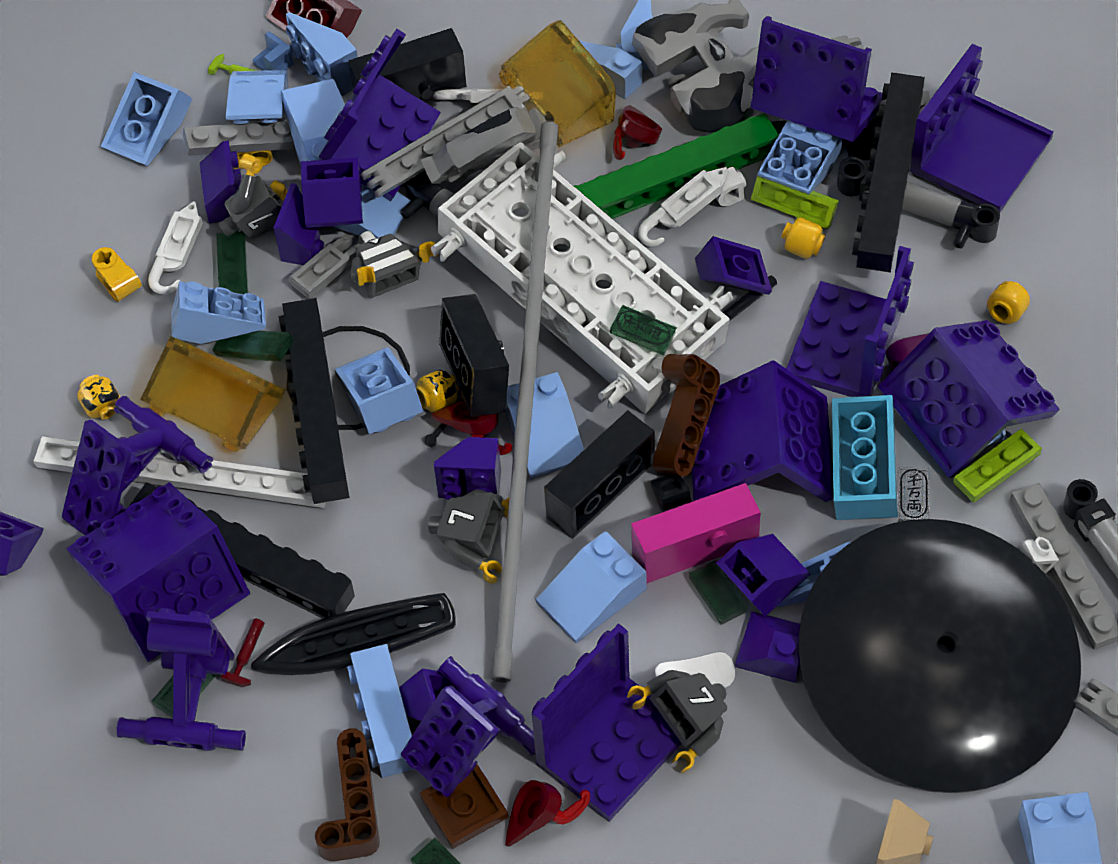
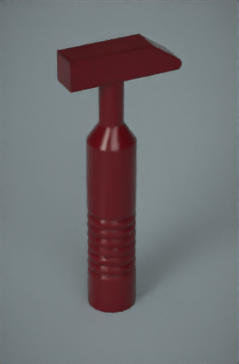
[221,618,265,687]

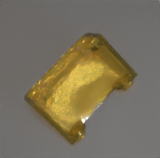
[499,20,616,147]
[140,336,286,452]

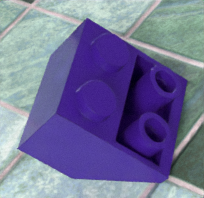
[199,140,242,224]
[301,157,363,228]
[434,437,501,500]
[716,534,811,616]

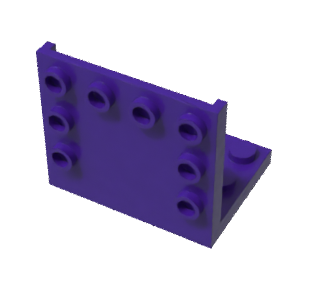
[751,16,885,142]
[319,28,441,201]
[910,43,1054,212]
[786,246,914,397]
[878,320,1060,478]
[692,360,834,502]
[66,482,251,662]
[532,623,682,822]

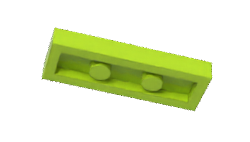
[751,176,839,229]
[953,428,1042,503]

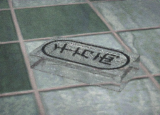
[898,467,929,522]

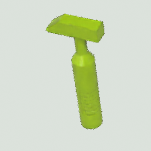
[208,54,259,75]

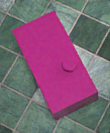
[631,483,761,584]

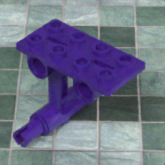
[62,396,213,535]
[117,608,246,751]
[401,656,536,797]

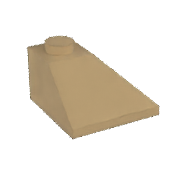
[876,799,934,864]

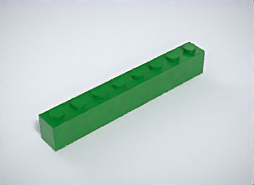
[574,113,779,219]

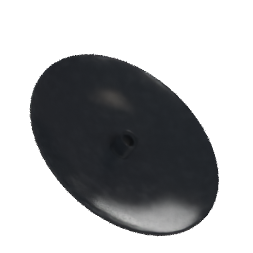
[799,519,1081,793]

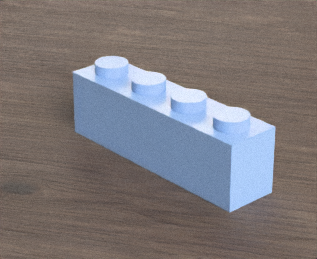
[347,644,413,778]

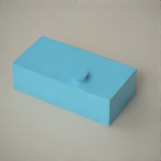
[832,395,898,520]

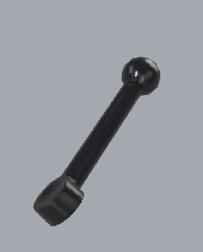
[425,398,464,447]

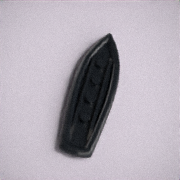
[251,593,456,675]

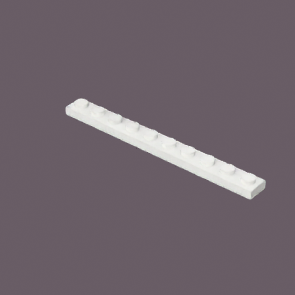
[34,436,326,508]

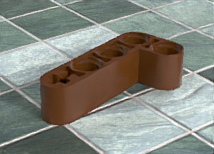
[653,354,720,477]
[315,728,380,862]

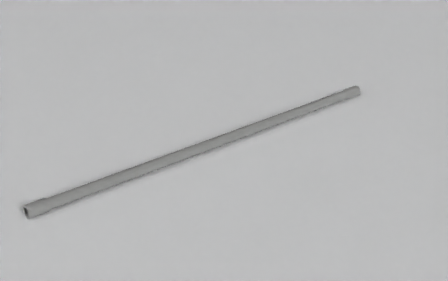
[492,122,558,683]

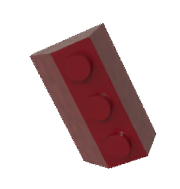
[265,0,362,38]

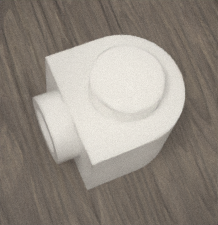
[716,167,746,206]
[1017,537,1059,573]

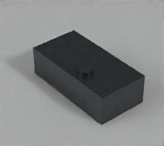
[348,28,467,101]
[439,294,509,417]
[544,410,655,539]

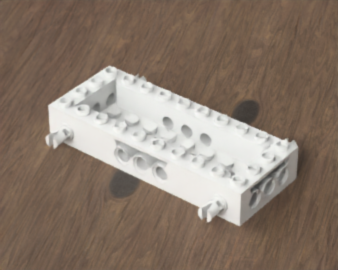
[431,142,733,414]

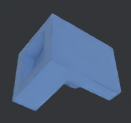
[253,31,294,71]

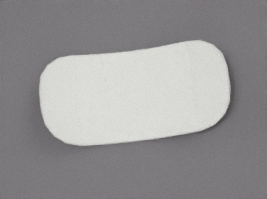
[655,652,735,688]

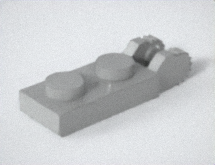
[289,234,360,299]

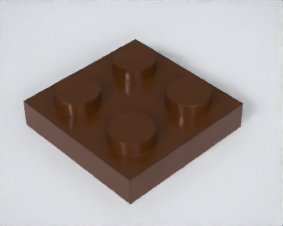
[420,764,509,849]

